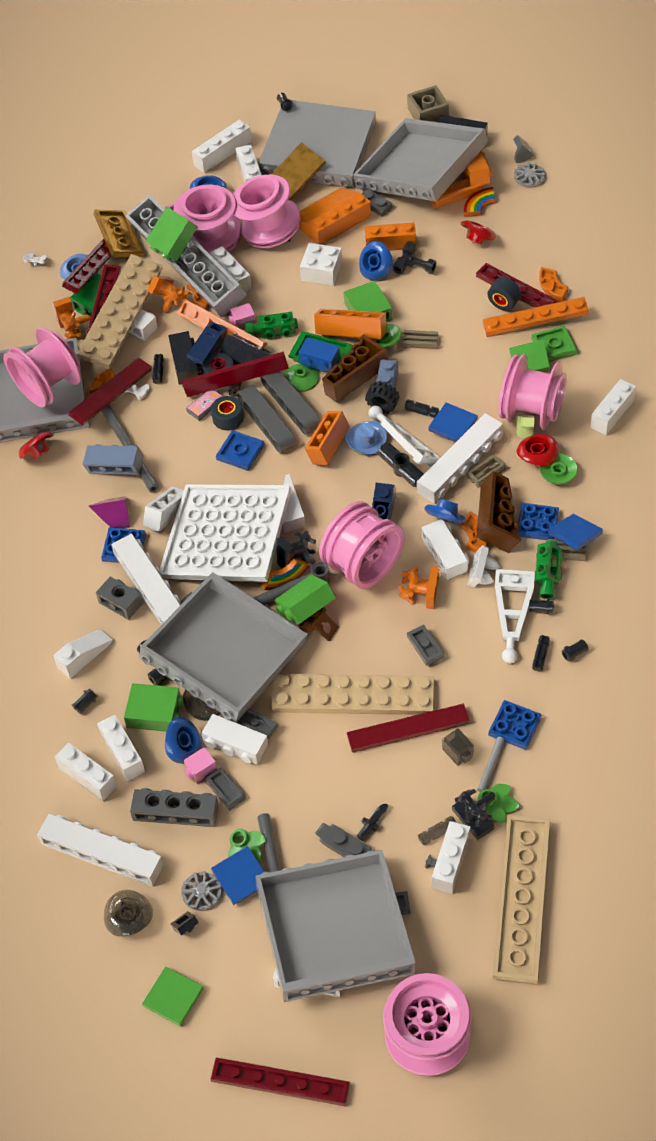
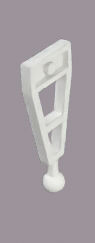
[368,406,441,467]
[495,569,535,664]

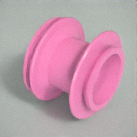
[233,174,301,248]
[173,185,241,253]
[4,327,81,407]
[499,354,567,430]
[383,973,472,1076]

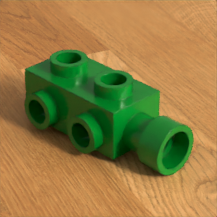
[245,311,298,339]
[535,540,564,599]

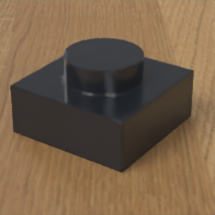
[171,911,199,936]

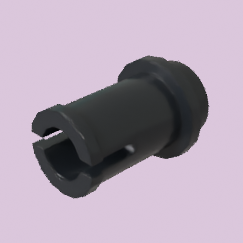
[277,93,293,111]
[529,599,554,614]
[562,639,588,661]
[72,689,97,714]

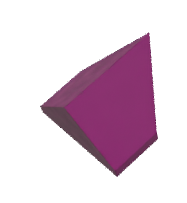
[89,496,130,529]

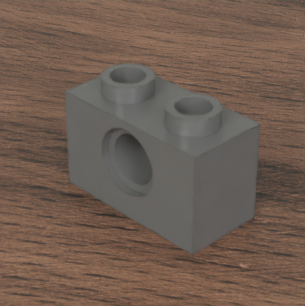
[96,576,143,620]

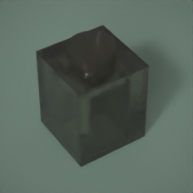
[442,728,474,766]

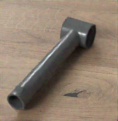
[253,562,331,605]

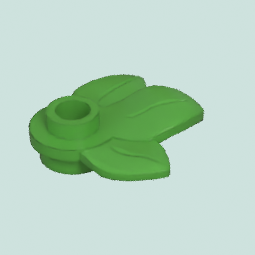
[477,784,519,823]
[228,829,266,863]

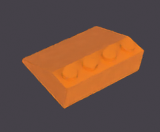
[299,188,371,245]

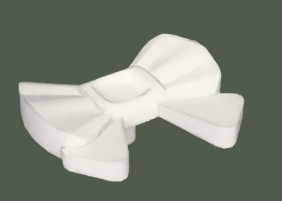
[23,253,47,266]
[125,383,150,400]

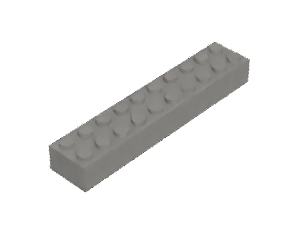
[125,194,247,318]

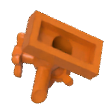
[147,275,190,313]
[53,297,91,339]
[398,566,439,609]

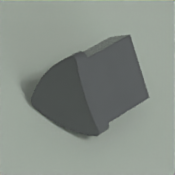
[513,135,534,163]

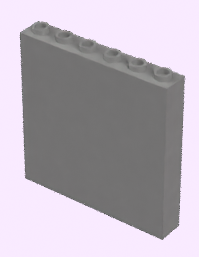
[258,100,376,188]
[353,118,488,201]
[0,338,89,443]
[139,572,308,723]
[256,850,416,1002]

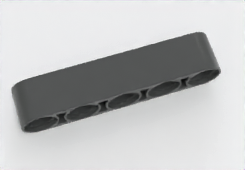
[260,371,321,435]
[237,385,296,453]

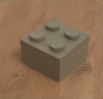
[407,85,449,122]

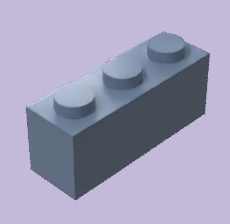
[83,444,144,475]

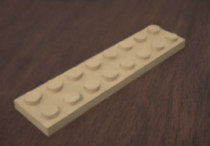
[77,254,163,369]
[272,674,434,715]
[493,815,550,984]

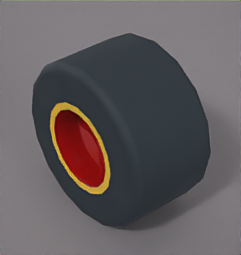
[487,277,521,311]
[211,396,244,430]

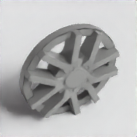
[514,162,545,187]
[181,871,222,911]

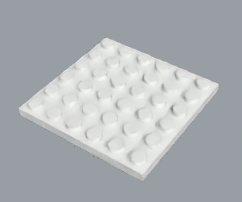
[159,484,292,582]

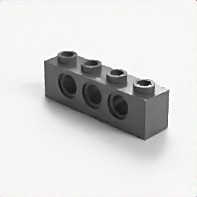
[130,788,219,827]

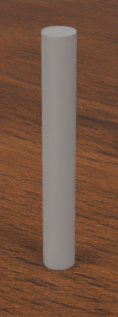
[477,737,505,792]

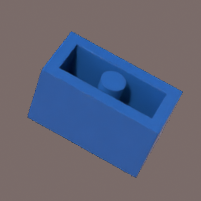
[298,337,340,372]

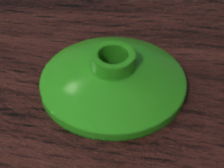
[370,323,401,348]
[284,364,319,392]
[540,454,577,484]

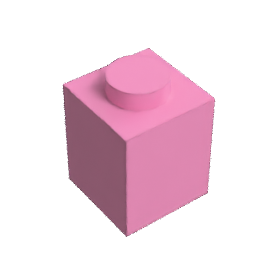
[228,303,256,330]
[184,747,217,784]

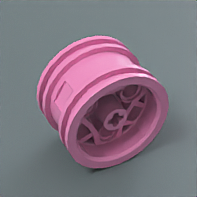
[319,501,405,589]

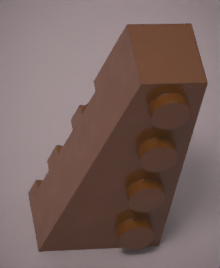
[322,334,388,403]
[476,471,521,553]

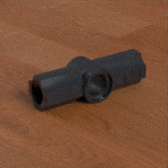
[378,442,424,487]

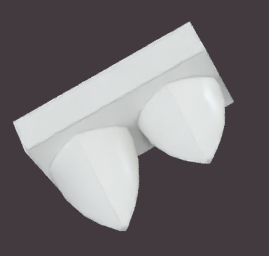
[467,545,501,588]

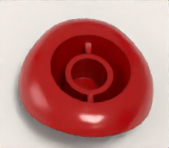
[460,220,496,244]
[19,432,54,460]
[516,433,559,467]

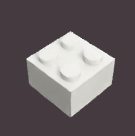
[300,243,342,286]

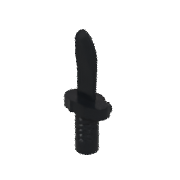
[356,804,388,841]

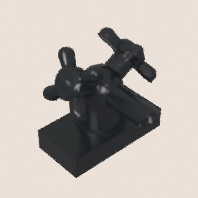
[277,530,316,569]
[452,789,496,841]

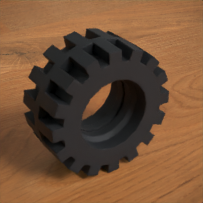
[365,381,400,414]

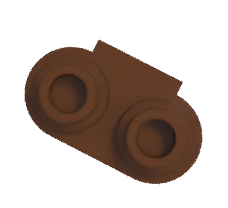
[298,607,338,641]

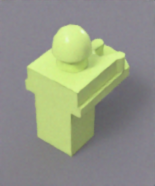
[516,415,534,438]

